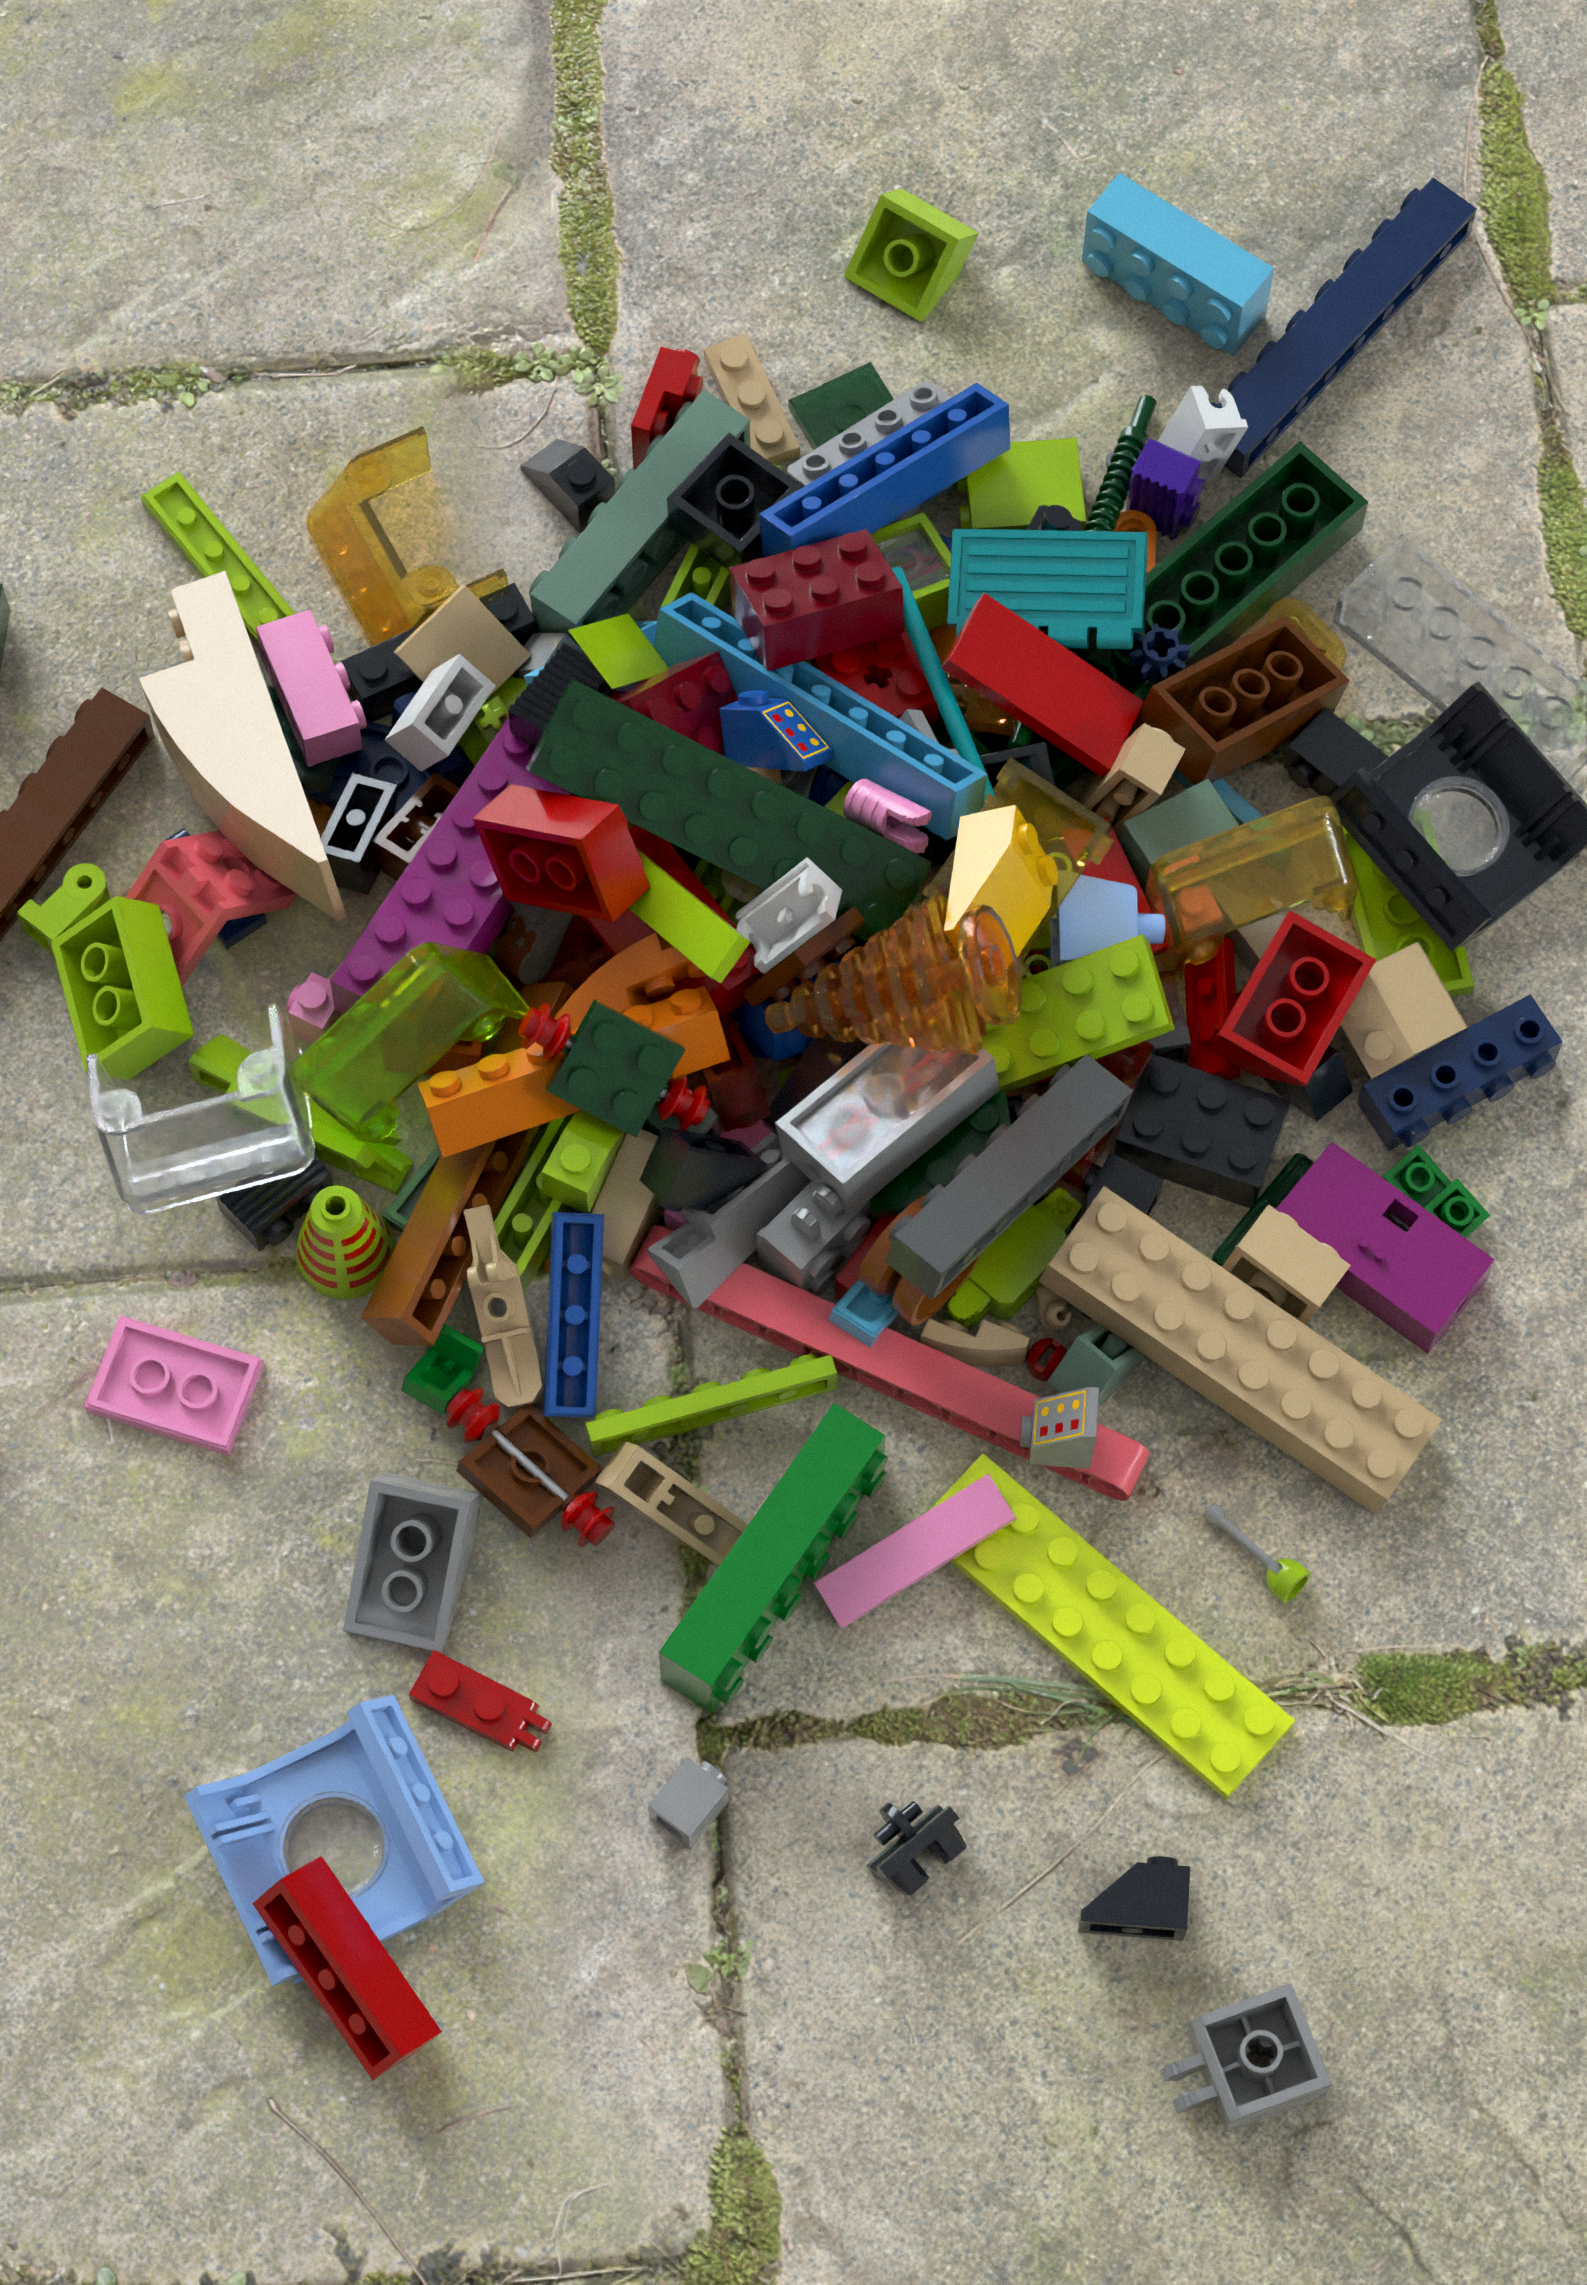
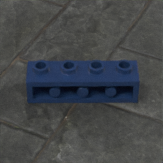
[1357,994,1563,1151]

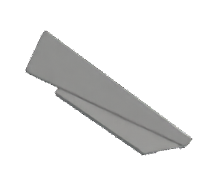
[647,1132,812,1308]

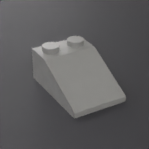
[343,1472,483,1653]

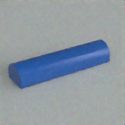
[543,1212,604,1418]

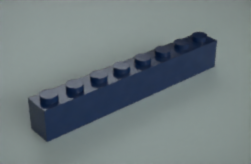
[1211,178,1477,478]

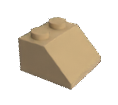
[1341,942,1468,1079]
[1222,1204,1351,1325]

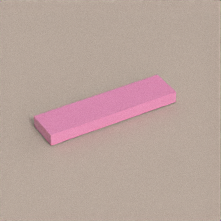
[814,1473,1017,1628]

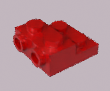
[631,346,703,470]

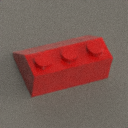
[1208,910,1376,1087]

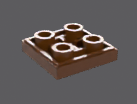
[742,906,865,1007]

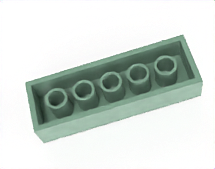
[529,390,750,647]

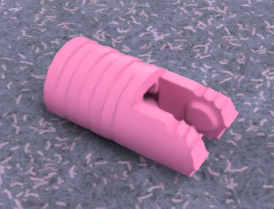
[843,778,932,853]

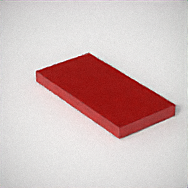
[941,592,1144,778]

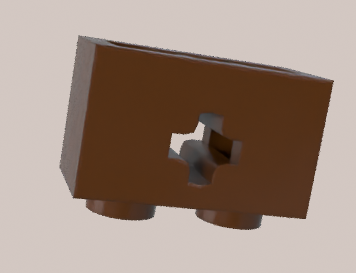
[372,772,460,881]

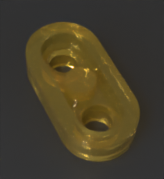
[1266,598,1346,672]

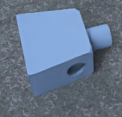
[1049,871,1165,969]

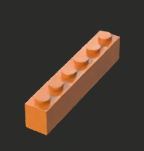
[417,986,731,1158]

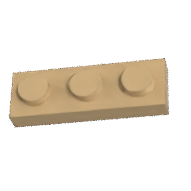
[703,333,800,465]

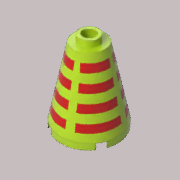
[295,1185,396,1299]

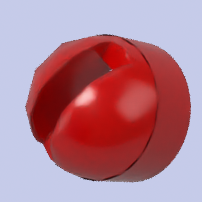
[1027,1337,1067,1382]

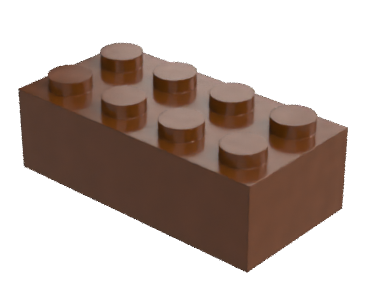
[1134,616,1350,786]

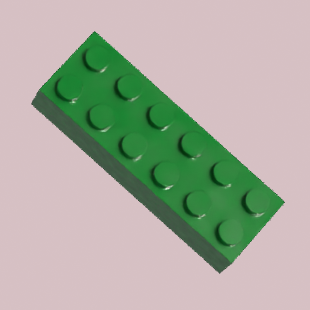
[659,1403,888,1714]

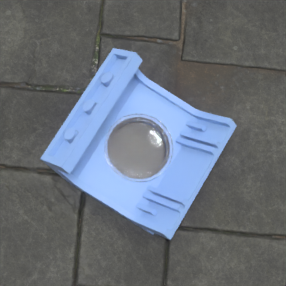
[184,1695,485,1986]

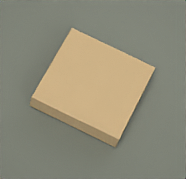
[394,584,531,697]

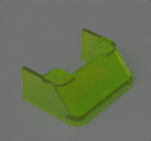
[289,942,530,1146]

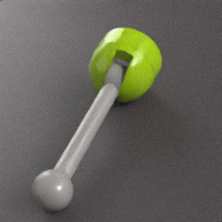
[1204,1504,1312,1604]

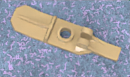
[463,1204,545,1408]

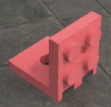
[125,830,297,988]

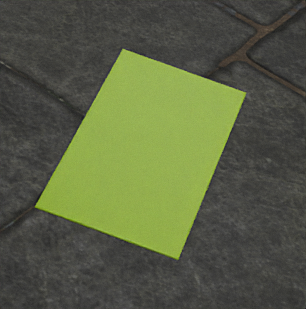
[568,614,669,689]

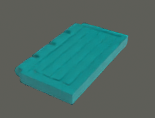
[947,529,1148,649]

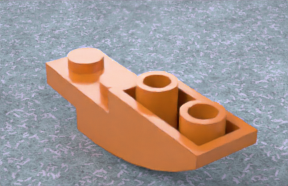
[555,932,707,1031]

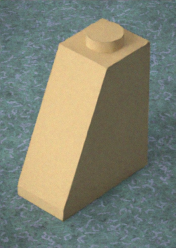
[591,1129,664,1282]

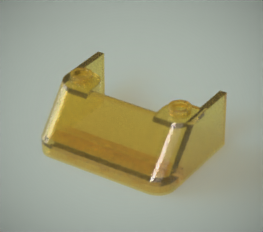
[306,426,508,647]
[1145,796,1359,985]

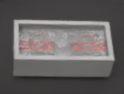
[775,998,1000,1215]

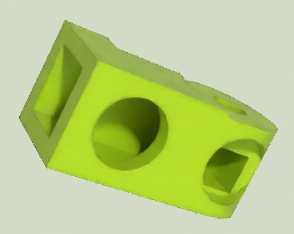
[17,863,110,957]

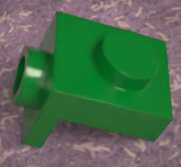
[401,1324,484,1415]

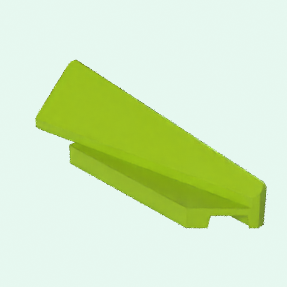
[188,1034,413,1195]

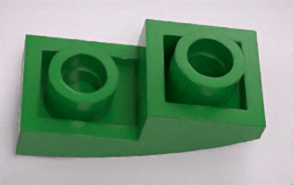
[1381,1144,1490,1238]

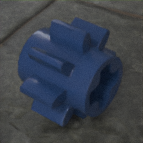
[1128,624,1190,683]

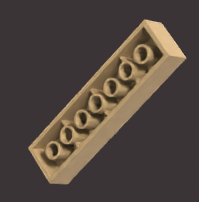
[1038,1186,1442,1515]

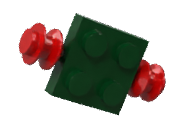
[518,999,710,1137]

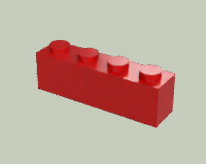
[252,1856,442,2081]

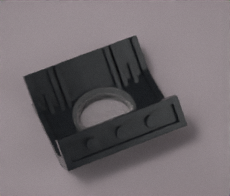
[1323,682,1587,951]

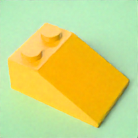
[944,805,1058,995]

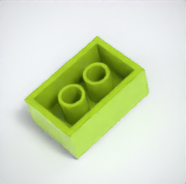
[51,896,194,1080]

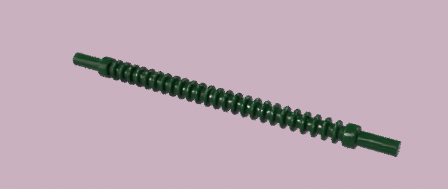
[1007,395,1157,750]

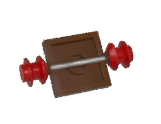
[446,1388,615,1547]

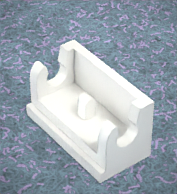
[1158,386,1248,483]
[736,857,842,974]

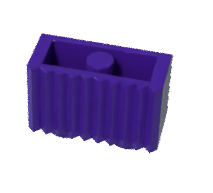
[1126,438,1205,541]

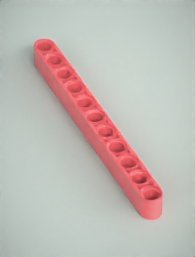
[629,1225,1150,1501]

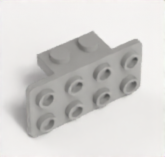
[787,382,955,527]

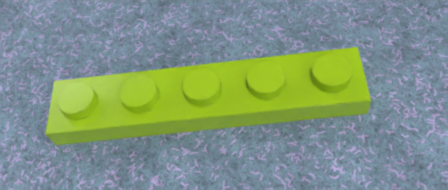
[586,1354,837,1458]

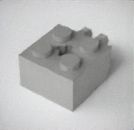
[756,1181,871,1296]
[1160,1983,1332,2132]

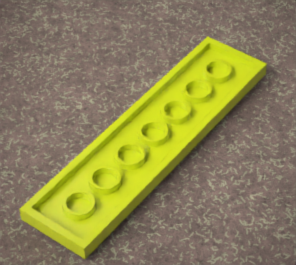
[930,1453,1295,1800]

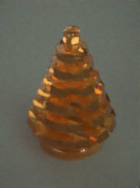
[765,895,1022,1055]

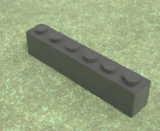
[885,1054,1133,1300]

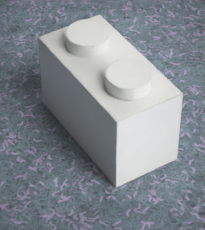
[385,654,496,771]

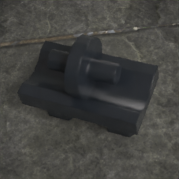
[866,1801,967,1896]

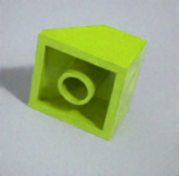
[843,188,979,322]

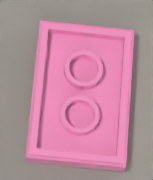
[84,1315,264,1456]

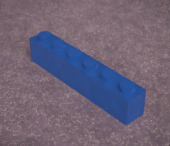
[759,383,1010,558]

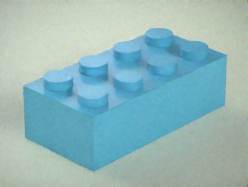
[1082,172,1274,356]

